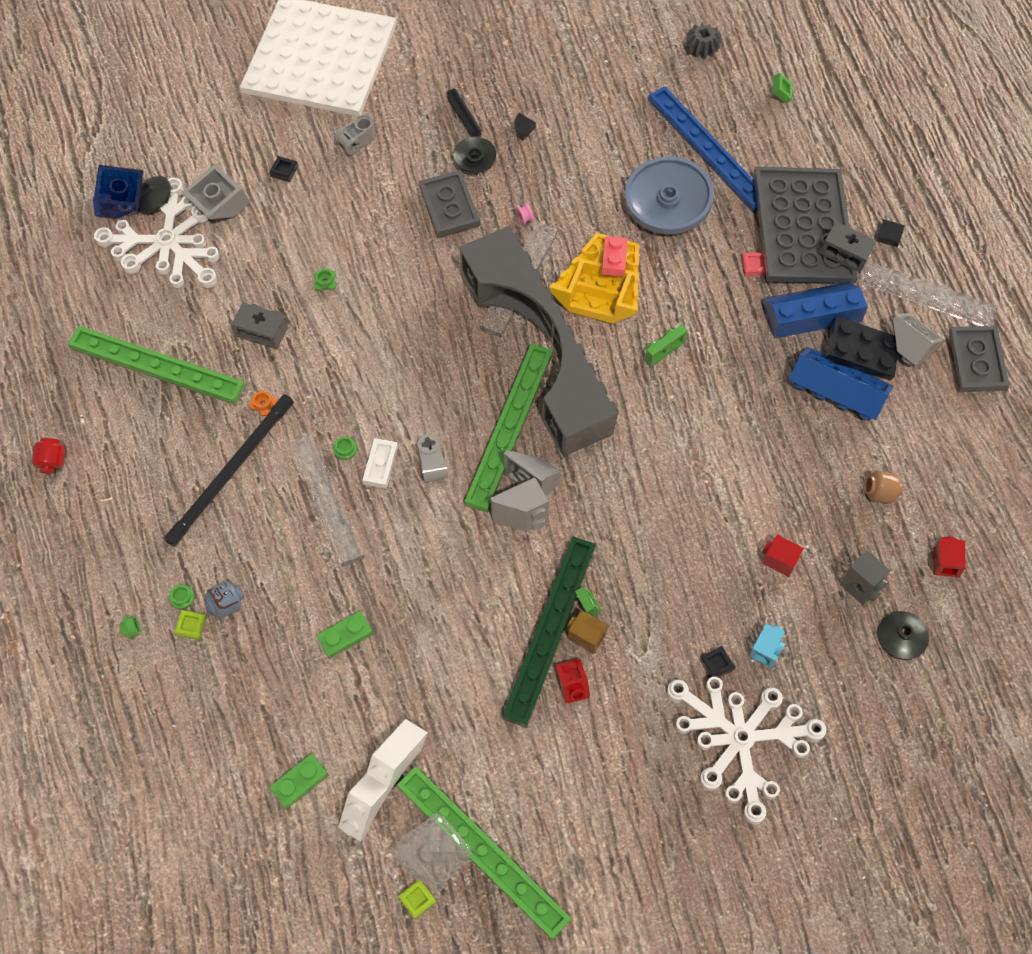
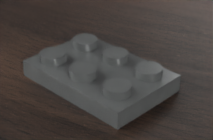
[419,170,480,237]
[949,326,1010,392]

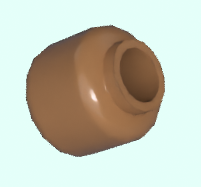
[864,470,903,504]

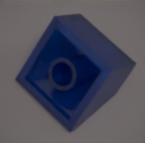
[93,165,144,219]

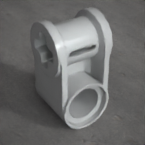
[334,115,376,155]
[418,434,448,483]

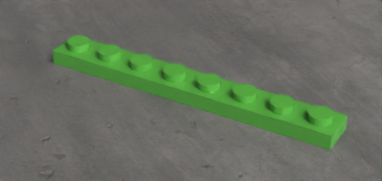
[68,326,245,405]
[465,344,553,513]
[397,766,572,941]

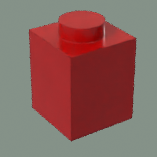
[762,534,804,577]
[934,536,966,578]

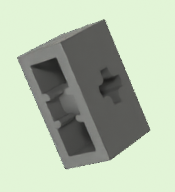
[819,221,877,273]
[231,302,288,350]
[841,550,891,605]

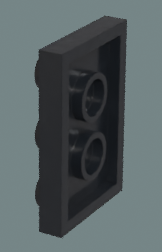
[826,316,899,381]

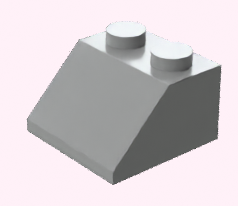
[182,164,250,219]
[490,478,549,532]

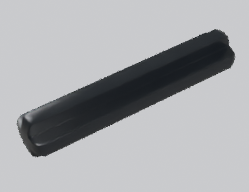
[446,88,482,137]

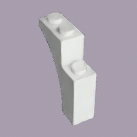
[338,719,428,841]

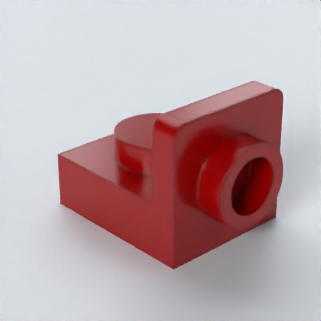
[555,658,590,703]

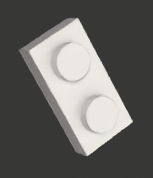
[362,438,398,489]

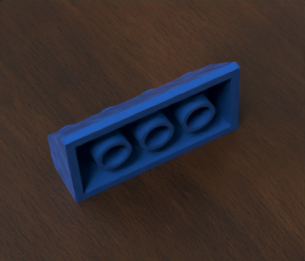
[762,282,868,339]
[789,347,894,420]

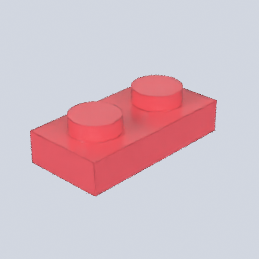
[602,236,628,276]

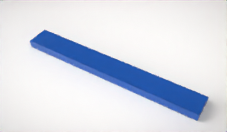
[648,86,758,212]

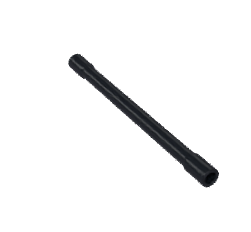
[163,394,294,547]

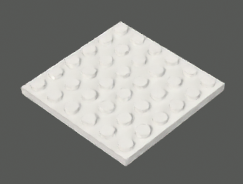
[240,0,397,116]

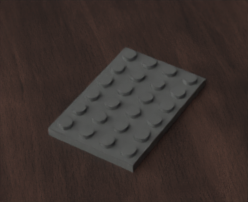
[753,166,858,284]

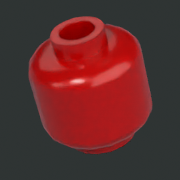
[32,438,66,474]

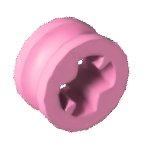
[516,203,534,226]

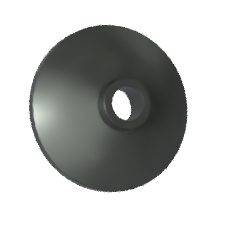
[453,137,496,173]
[133,176,171,214]
[877,611,929,660]

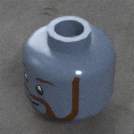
[204,581,244,618]

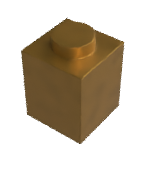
[566,610,608,654]

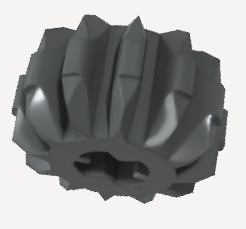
[686,23,721,59]

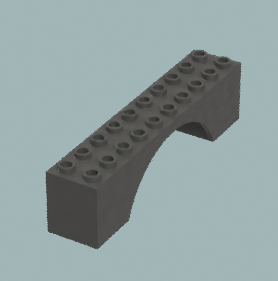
[460,226,619,457]

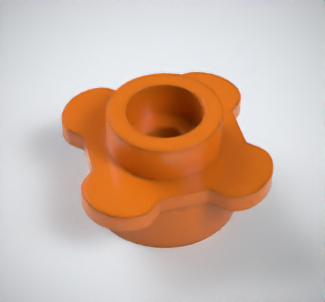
[249,391,277,416]

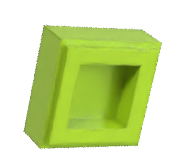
[174,610,207,641]
[398,879,437,920]

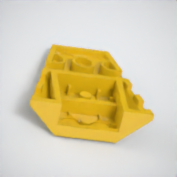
[549,233,639,324]

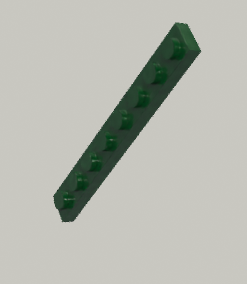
[503,536,596,728]

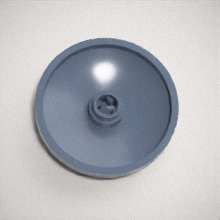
[625,156,714,234]

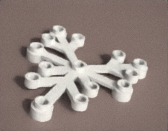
[94,178,220,289]
[667,677,826,825]

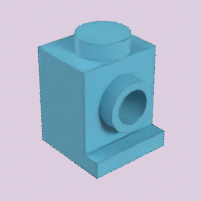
[749,623,785,669]

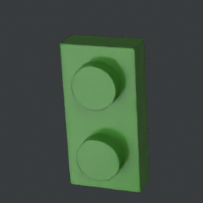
[645,325,687,367]
[316,610,373,659]
[269,753,329,810]

